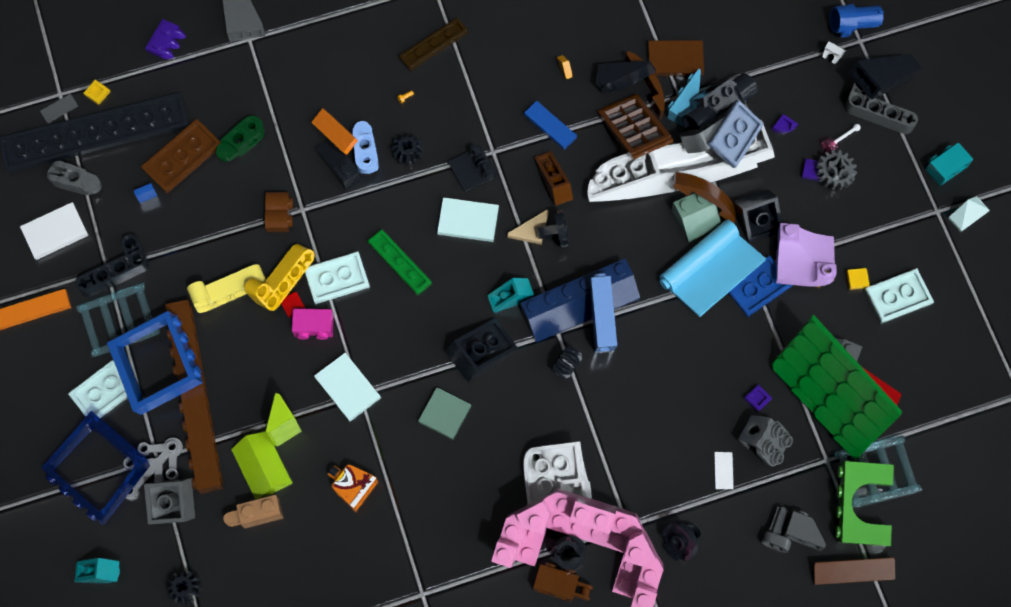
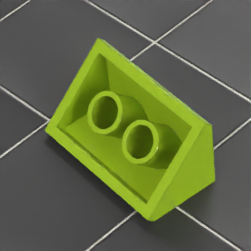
[266,393,302,446]
[231,432,293,500]

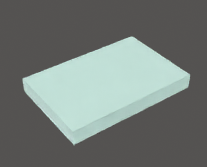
[437,198,499,242]
[305,252,370,304]
[864,268,934,323]
[314,353,381,422]
[68,360,140,424]

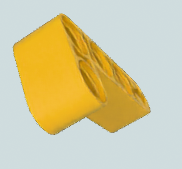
[244,244,315,311]

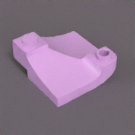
[776,223,837,286]

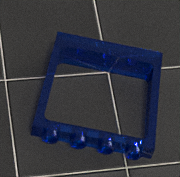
[41,411,150,525]

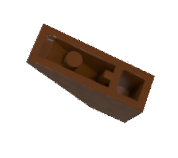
[534,151,573,206]

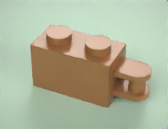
[223,495,283,529]

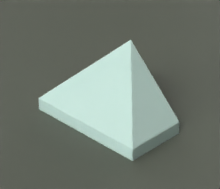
[948,197,989,232]

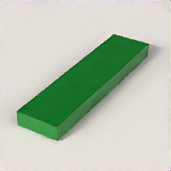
[368,229,432,296]

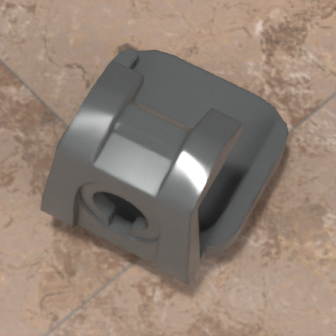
[738,416,793,467]

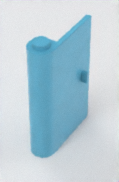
[659,219,766,317]

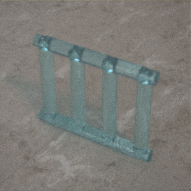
[76,283,160,357]
[834,436,922,508]

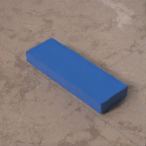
[524,101,577,150]

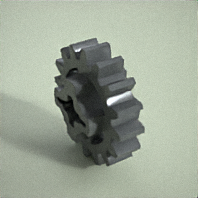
[816,150,857,190]

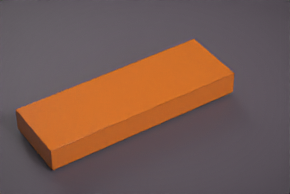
[311,108,358,154]

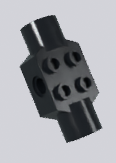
[682,73,758,131]

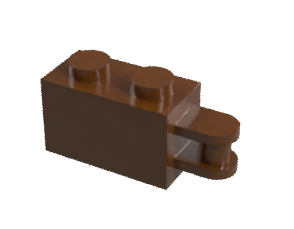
[533,563,593,602]

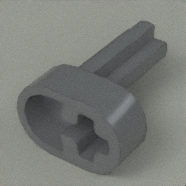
[761,506,791,553]

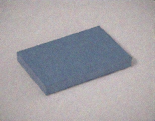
[707,100,764,168]

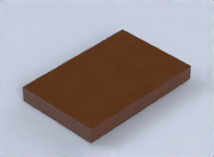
[648,40,704,76]

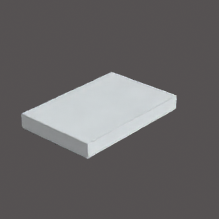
[20,202,89,260]

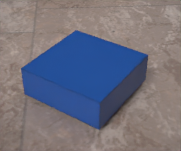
[134,184,157,203]

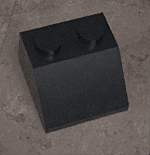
[734,189,782,242]

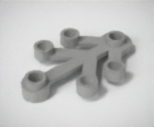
[122,438,183,501]

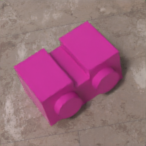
[292,309,334,340]

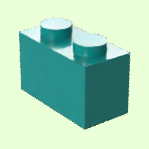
[926,143,973,186]

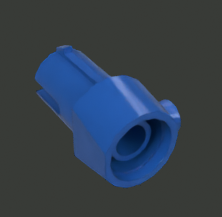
[829,4,884,38]

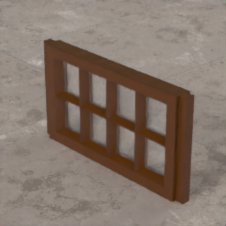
[597,94,673,160]

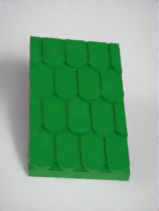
[771,314,902,460]

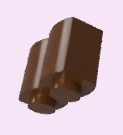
[265,192,293,232]

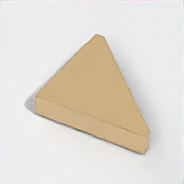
[508,210,549,245]

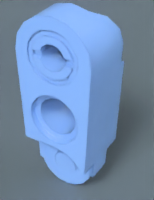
[353,121,379,174]

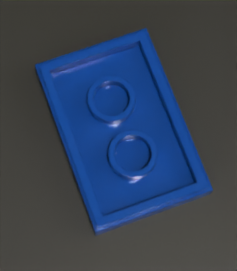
[728,255,793,318]

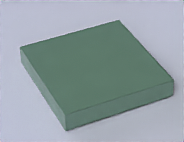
[418,388,471,440]

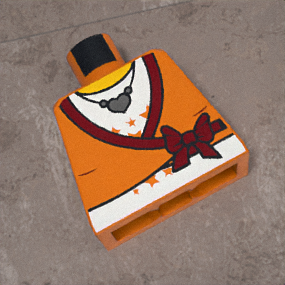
[328,464,378,512]

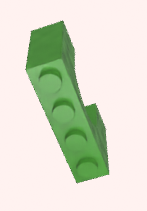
[835,461,894,546]

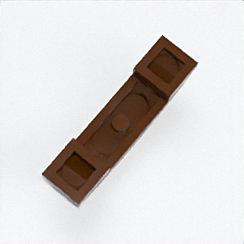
[625,51,665,120]
[673,172,736,223]

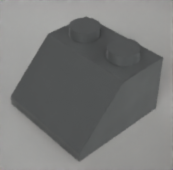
[144,478,195,524]

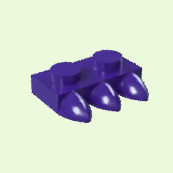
[145,19,186,59]

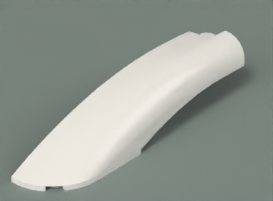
[588,120,775,202]

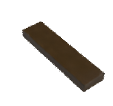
[399,17,468,71]

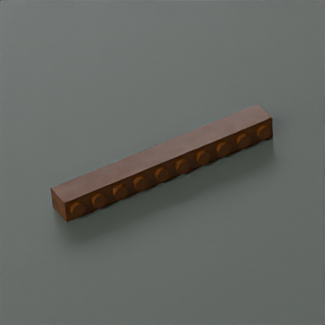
[163,300,224,494]

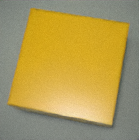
[84,80,110,105]
[846,268,870,290]

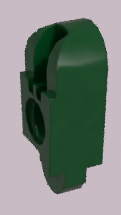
[216,116,265,162]

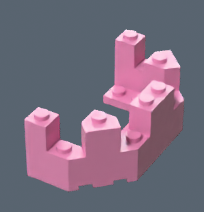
[491,489,663,607]

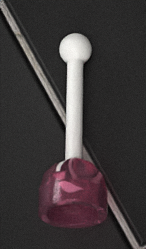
[821,124,860,153]

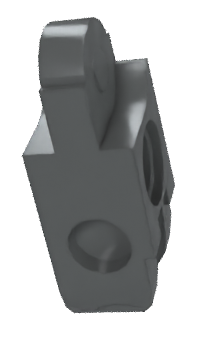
[47,161,102,196]

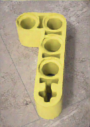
[187,264,266,313]

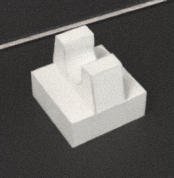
[822,41,846,64]

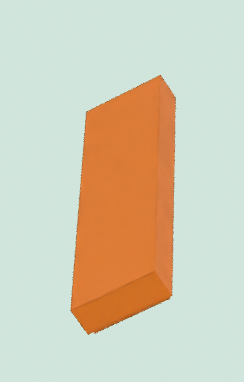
[0,289,71,330]

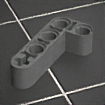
[845,81,918,134]
[680,101,749,153]

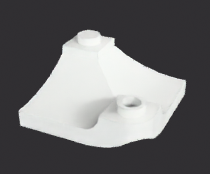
[524,442,592,504]

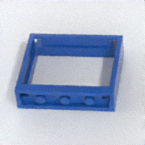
[107,311,203,415]

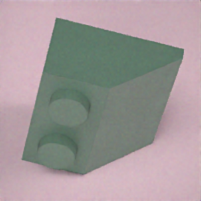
[671,193,721,242]

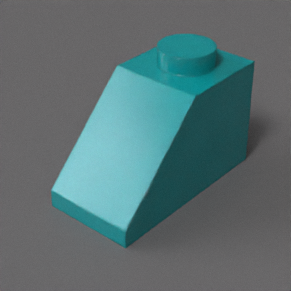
[487,278,534,312]
[74,558,120,583]

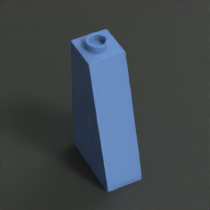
[590,274,617,352]

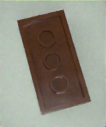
[141,119,221,194]

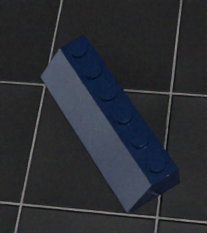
[520,259,640,343]

